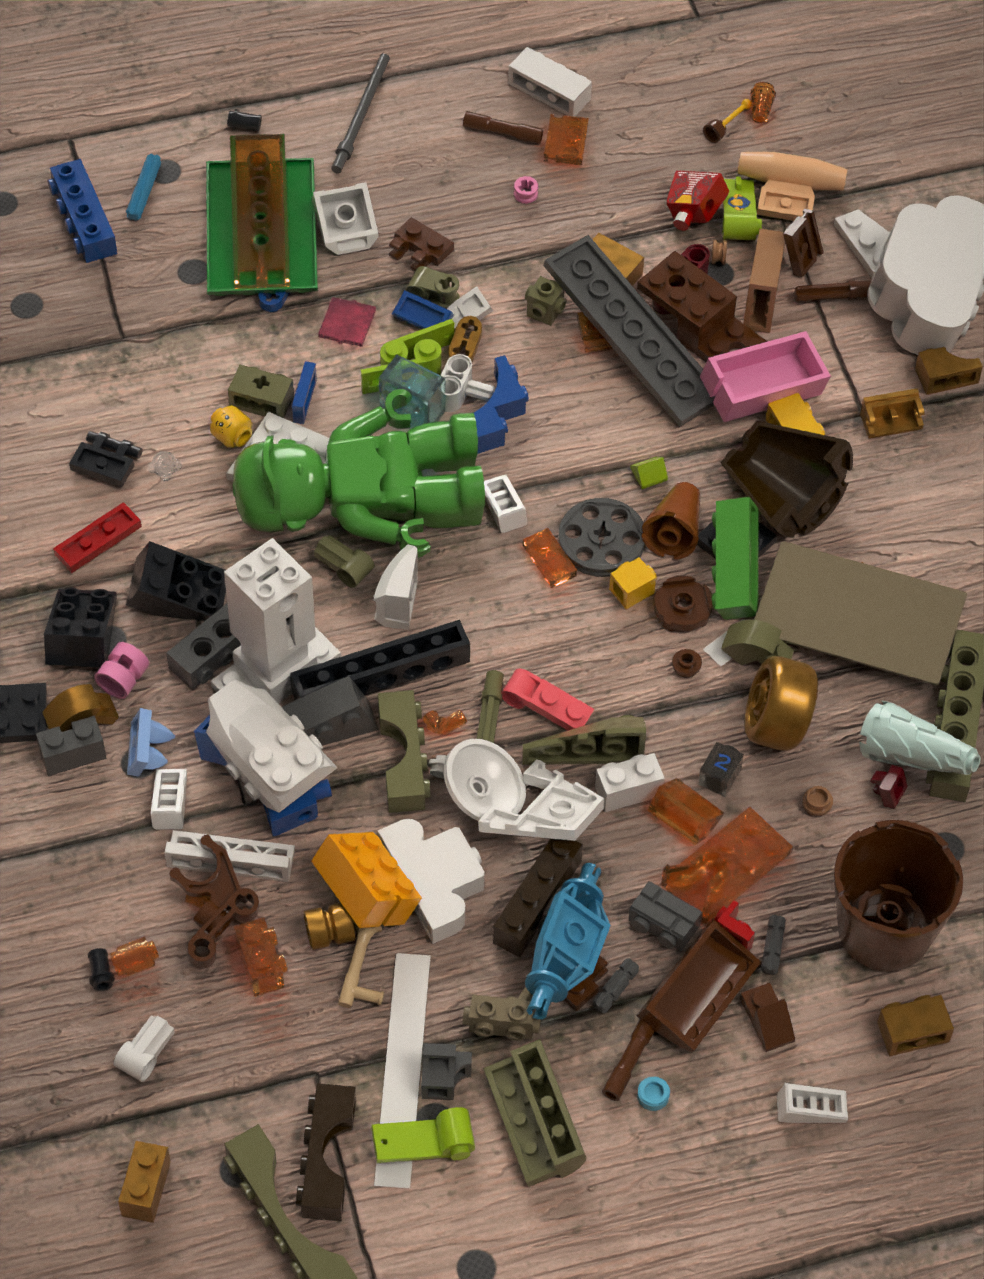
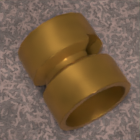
[303,902,355,951]

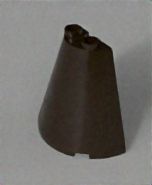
[721,421,853,538]

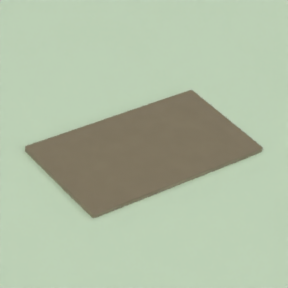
[754,541,967,685]

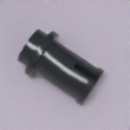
[227,109,262,132]
[88,948,115,991]

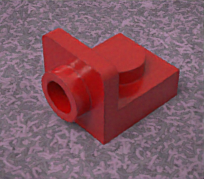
[714,900,755,951]

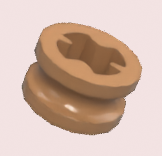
[711,240,727,265]

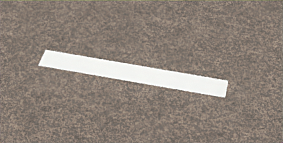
[374,953,431,1188]

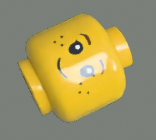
[210,405,252,448]

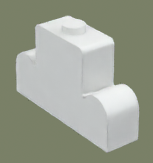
[378,819,484,944]

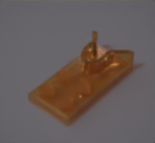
[661,807,793,925]

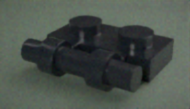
[69,431,143,487]

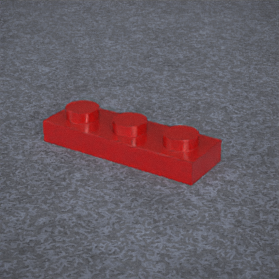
[53,502,142,573]

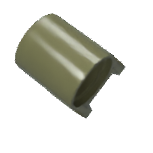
[406,266,460,309]

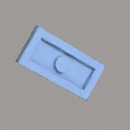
[127,708,175,777]

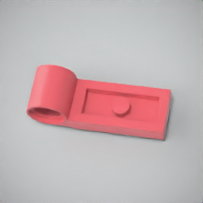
[501,668,594,731]

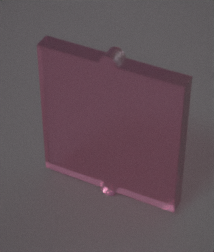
[318,297,376,347]

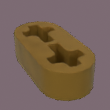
[448,316,482,362]

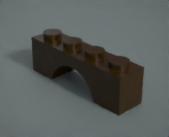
[493,839,583,957]
[296,1083,356,1222]

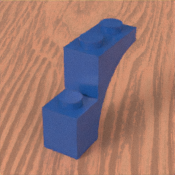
[473,355,529,454]

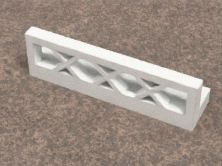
[164,830,295,882]

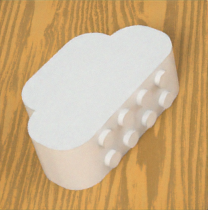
[867,196,984,355]

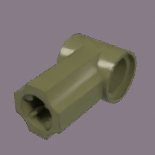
[314,535,375,588]

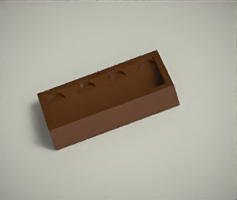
[636,920,761,1053]

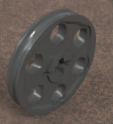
[558,498,645,577]

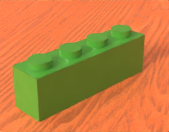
[712,497,758,620]

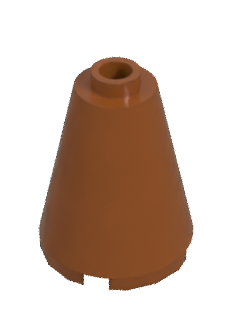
[641,482,701,559]

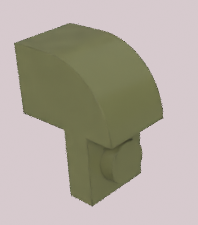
[721,620,794,666]

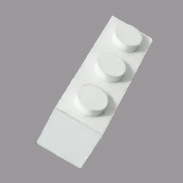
[508,47,592,119]

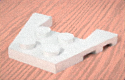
[478,759,604,841]

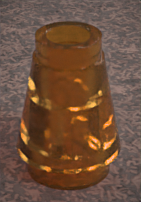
[750,82,776,123]

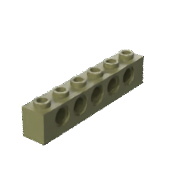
[925,629,984,802]

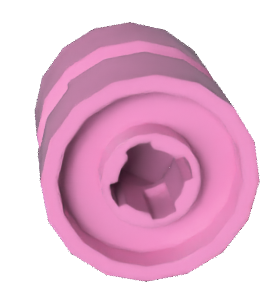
[94,642,149,699]

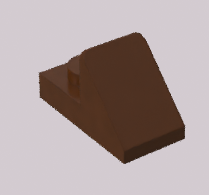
[740,982,795,1052]

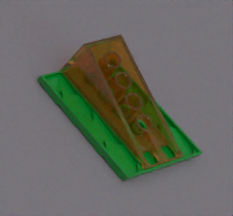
[206,134,318,296]

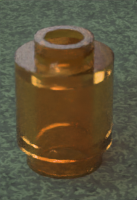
[109,937,159,977]

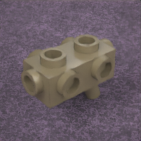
[462,986,541,1041]

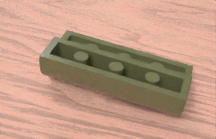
[483,1039,586,1187]

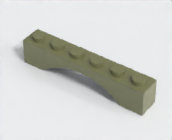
[223,1124,358,1279]

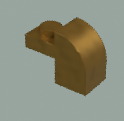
[42,684,119,732]

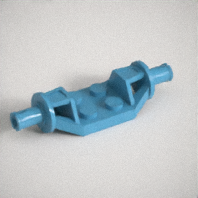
[525,863,611,1019]

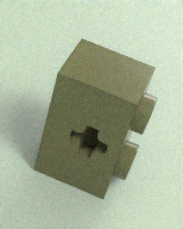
[228,364,294,418]

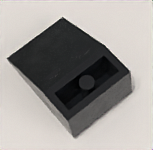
[126,541,226,621]
[44,587,117,667]

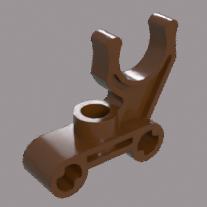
[169,835,259,969]

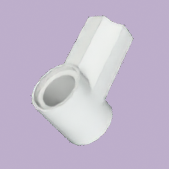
[114,1015,175,1082]

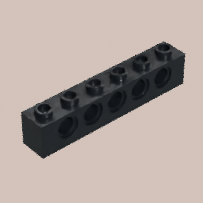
[290,620,470,700]

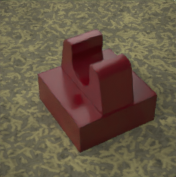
[870,765,908,809]

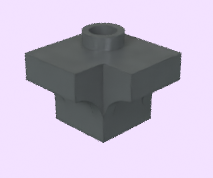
[421,1043,472,1100]

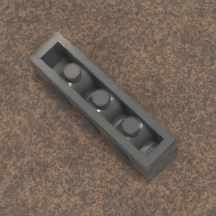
[166,604,241,690]

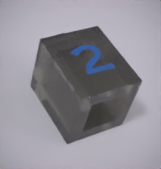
[698,742,744,797]

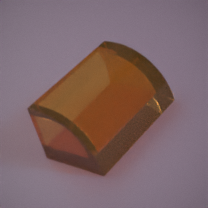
[647,778,724,845]

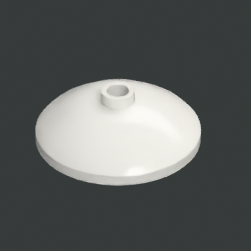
[444,739,526,821]

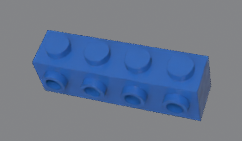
[47,158,117,263]

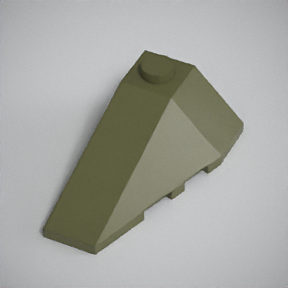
[522,715,646,765]

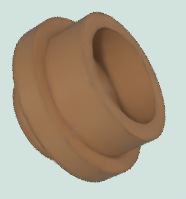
[802,786,833,816]

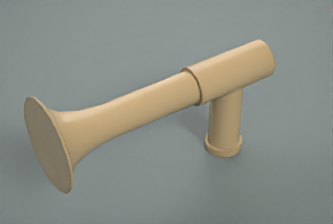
[338,919,385,1008]

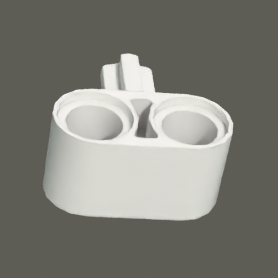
[437,354,495,412]

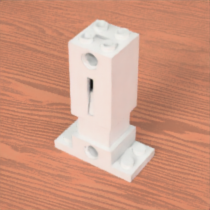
[211,538,341,704]

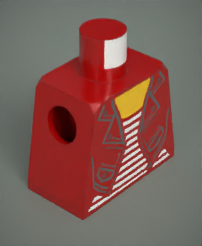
[667,170,730,231]

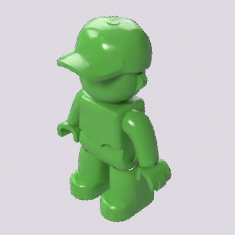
[232,389,485,558]

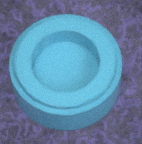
[637,1077,670,1111]

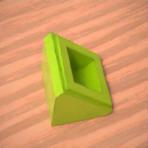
[630,456,668,489]

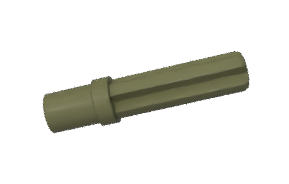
[477,670,504,743]

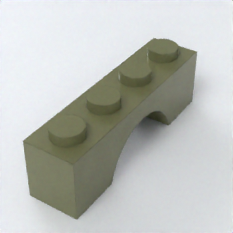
[378,690,431,813]

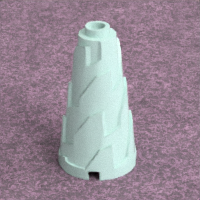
[859,700,981,775]

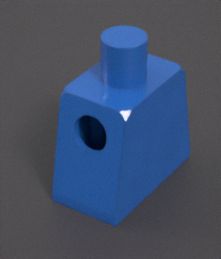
[263,779,332,837]

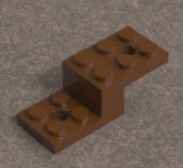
[637,251,768,362]

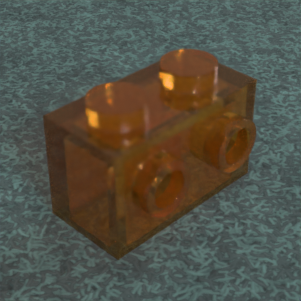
[234,917,288,997]

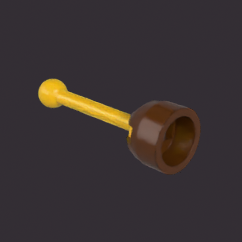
[703,99,752,143]

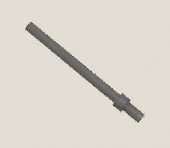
[331,53,390,174]

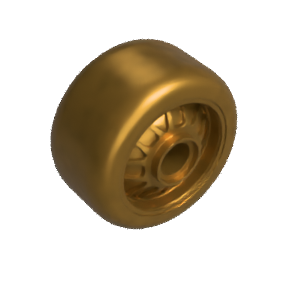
[744,656,818,751]

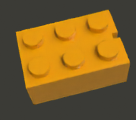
[311,832,422,928]

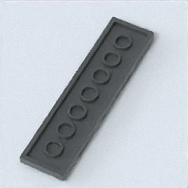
[543,235,715,427]

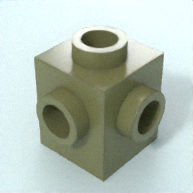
[525,276,567,326]

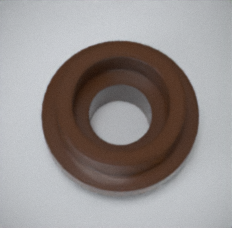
[672,649,702,678]

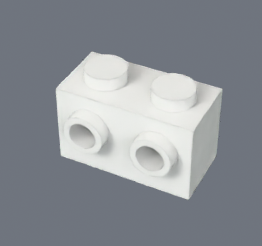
[595,753,665,812]

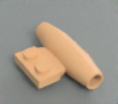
[737,152,847,221]

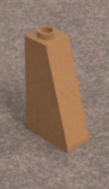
[743,229,785,333]

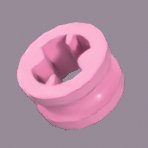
[514,176,538,204]

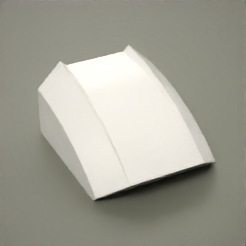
[312,182,379,255]
[373,544,418,630]

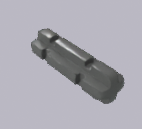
[761,915,786,975]
[592,958,639,1013]

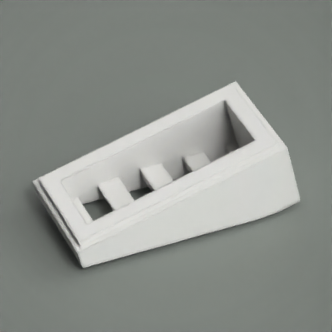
[484,474,527,533]
[150,769,187,830]
[777,1083,848,1123]

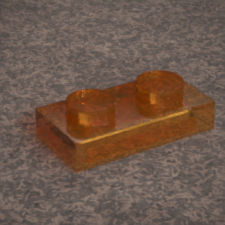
[523,528,577,588]

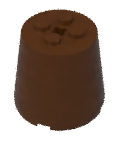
[834,820,963,971]

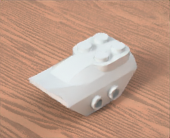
[206,679,338,813]

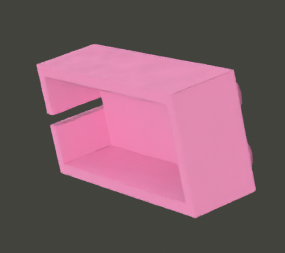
[700,331,831,422]

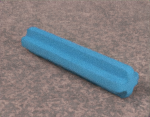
[126,154,161,221]

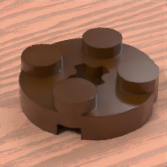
[654,576,713,631]

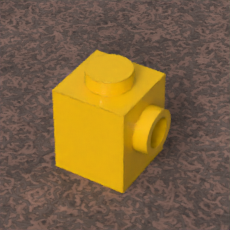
[609,557,657,609]

